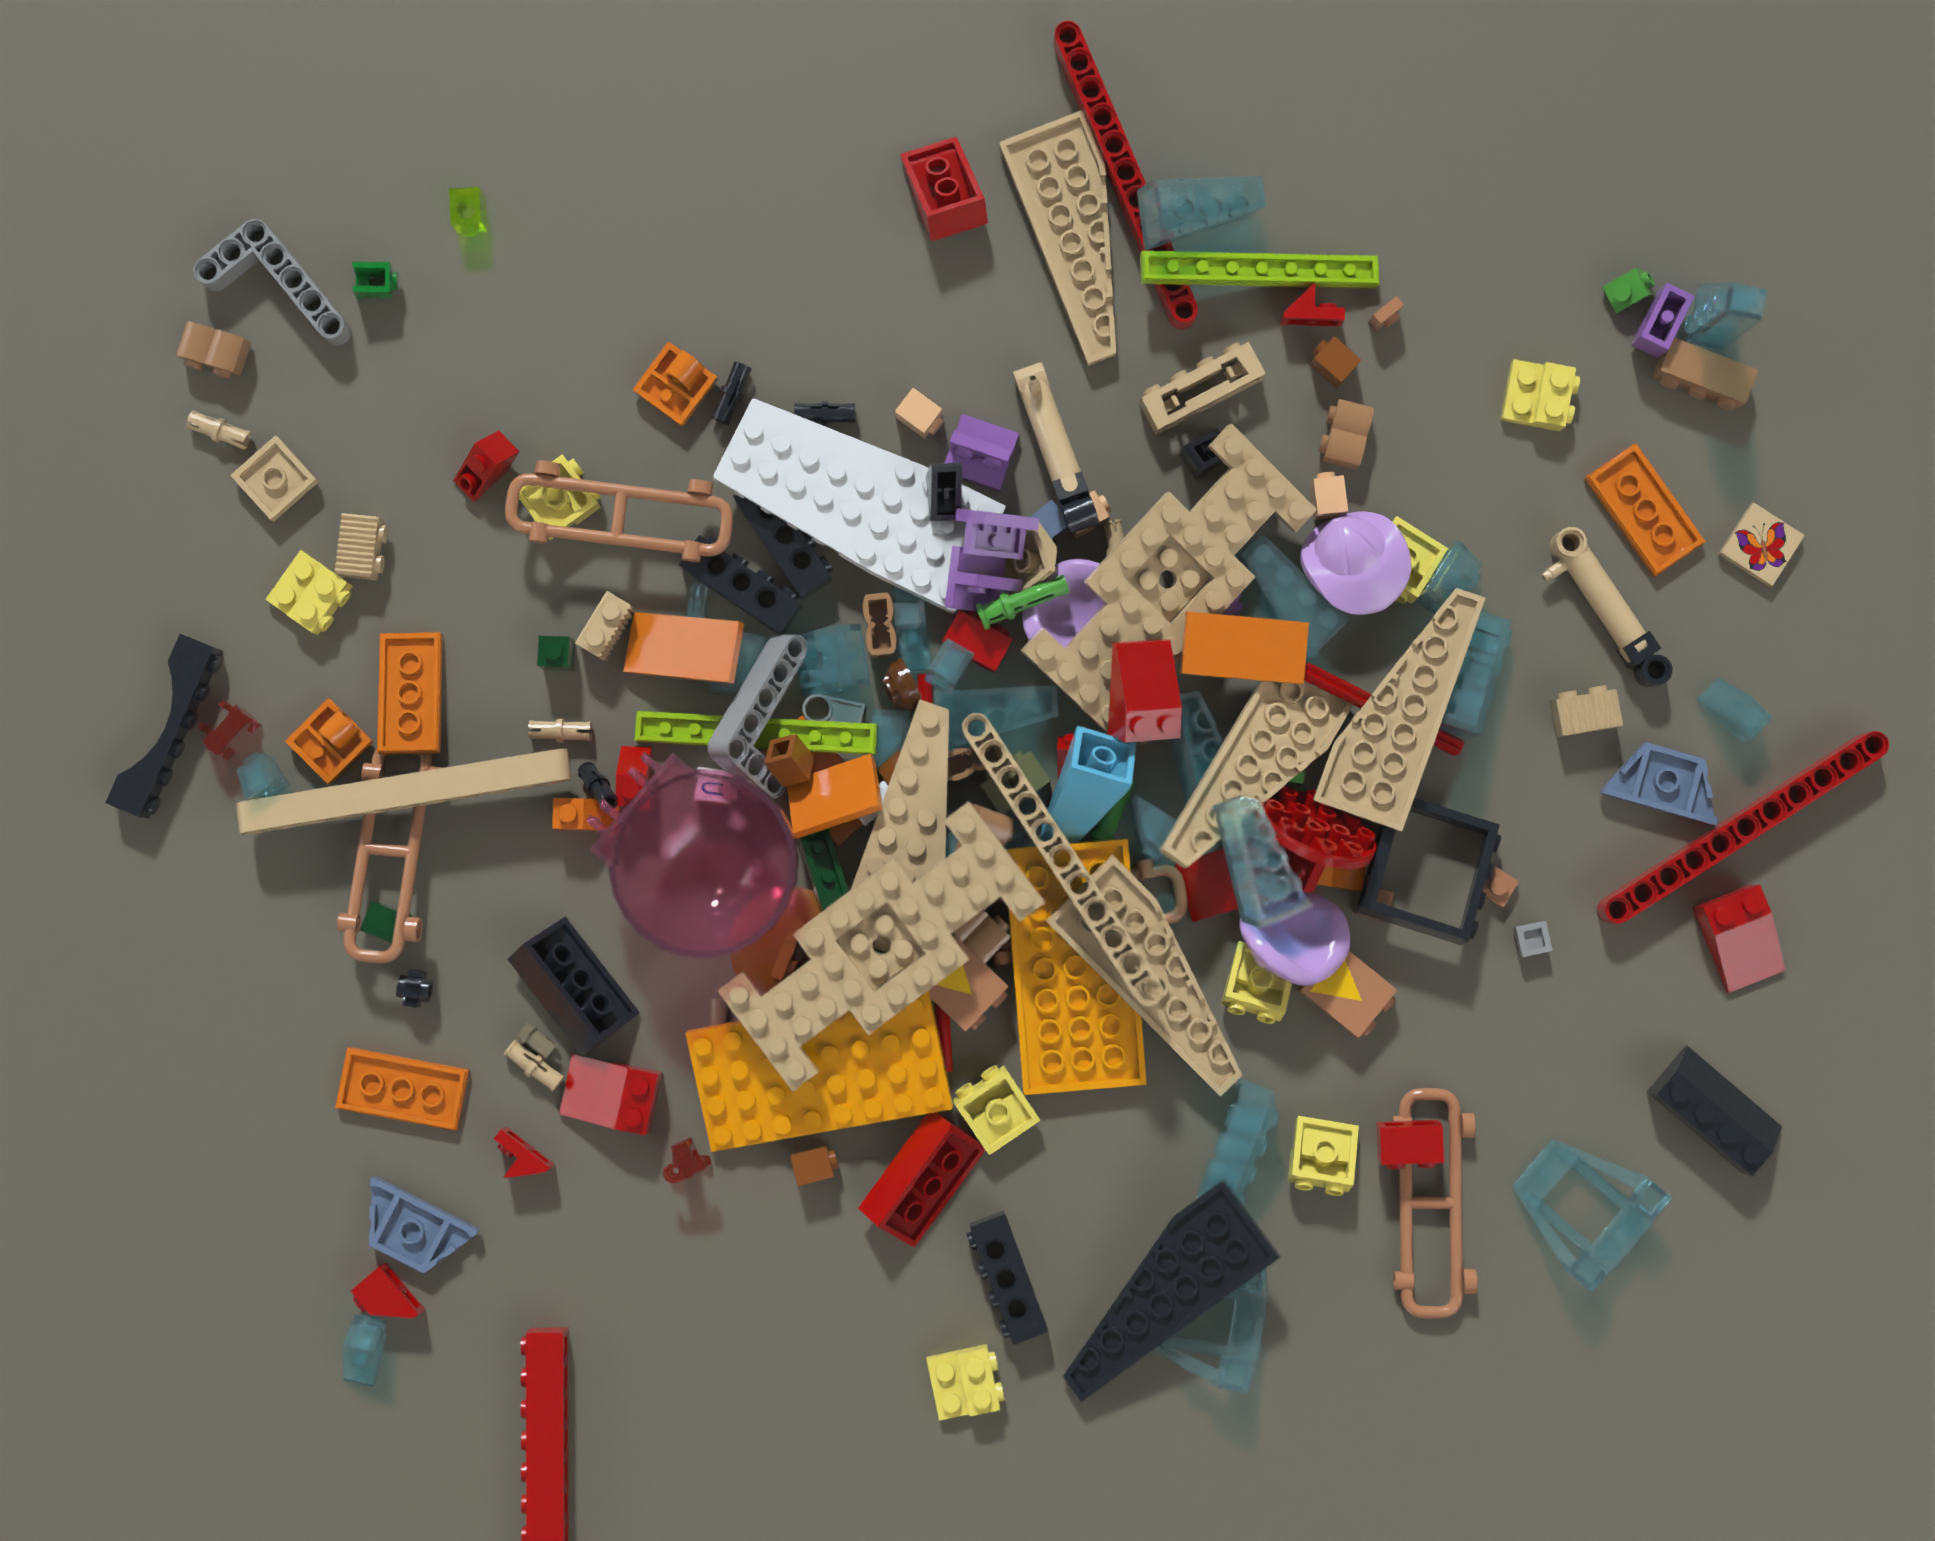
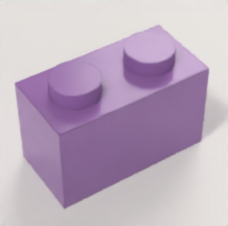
[1631,283,1694,358]

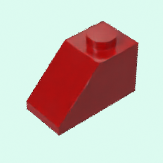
[615,746,652,808]
[350,1262,426,1318]

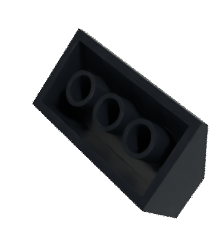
[507,917,640,1057]
[1647,1045,1782,1176]

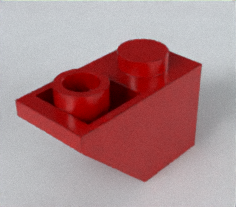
[453,430,520,502]

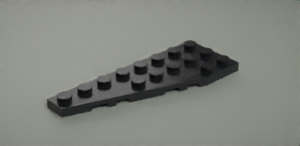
[1063,1179,1281,1402]

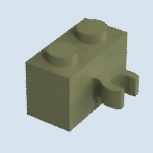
[980,750,1051,814]

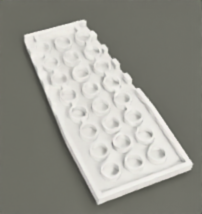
[713,399,1006,615]

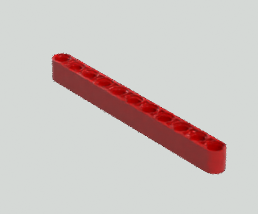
[1053,20,1198,330]
[1597,731,1889,924]

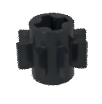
[396,969,433,1008]

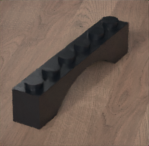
[105,634,223,819]

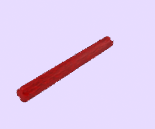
[1304,663,1464,756]

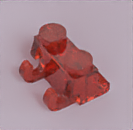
[198,699,262,761]
[663,1137,712,1183]

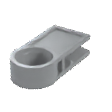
[802,694,866,723]

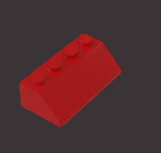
[858,1112,986,1248]

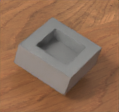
[1513,921,1553,957]

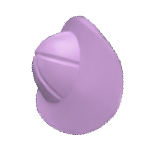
[1300,511,1411,615]
[1022,559,1103,648]
[1240,891,1350,986]

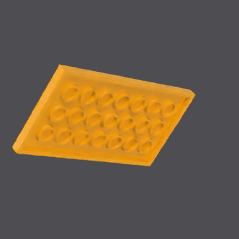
[1005,838,1147,1095]
[685,990,953,1152]

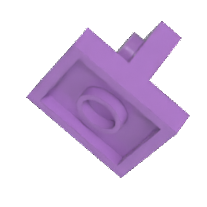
[945,414,1019,492]
[955,508,1040,560]
[944,546,1023,611]

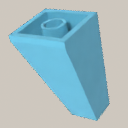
[1040,726,1137,843]

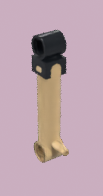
[1013,362,1100,534]
[1542,527,1673,687]

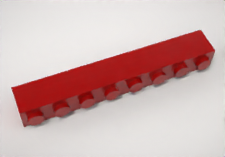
[520,1327,569,1541]

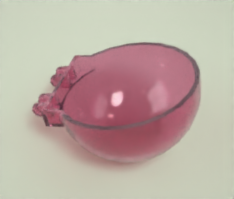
[587,752,799,959]

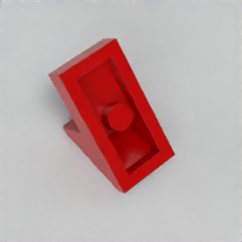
[1280,283,1345,327]
[494,1127,555,1178]

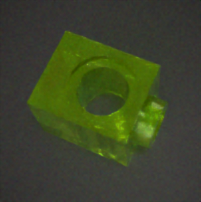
[449,187,487,236]

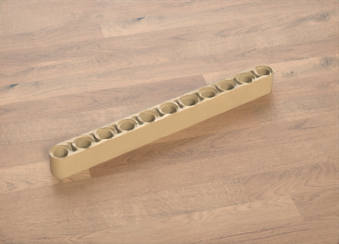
[962,713,1163,1006]
[235,749,572,835]

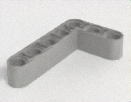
[193,219,351,346]
[708,634,808,798]

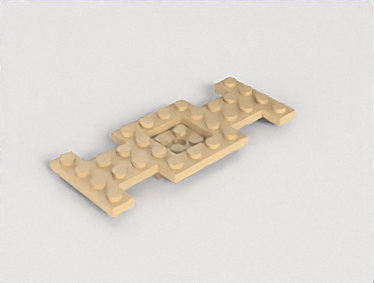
[1020,424,1317,735]
[718,802,1045,1091]

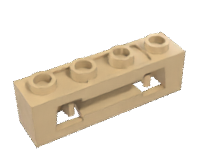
[1139,342,1266,435]

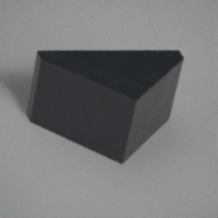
[1179,429,1222,480]
[926,462,962,521]

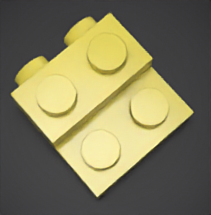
[1501,359,1580,432]
[519,455,601,541]
[1392,516,1448,604]
[265,550,353,635]
[1221,941,1292,1024]
[953,1065,1041,1155]
[1287,1116,1359,1196]
[926,1344,1005,1421]

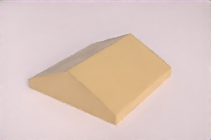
[1003,522,1057,596]

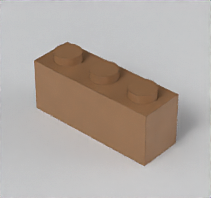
[1652,337,1759,411]

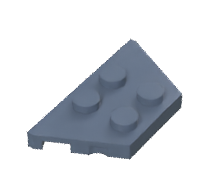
[1600,742,1718,826]
[369,1175,480,1274]

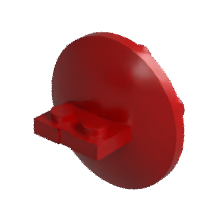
[1257,786,1376,893]

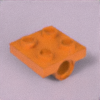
[632,341,718,427]
[285,698,374,785]

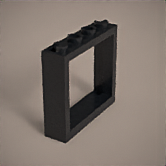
[1356,798,1501,946]

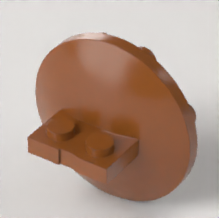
[730,887,821,996]

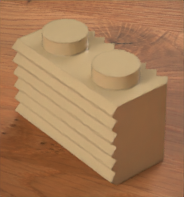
[334,513,388,581]
[575,591,636,661]
[1550,685,1623,738]

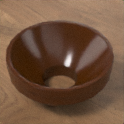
[882,658,922,713]

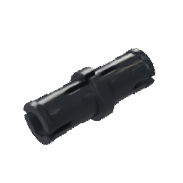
[711,361,752,425]
[794,401,855,425]
[578,762,618,811]

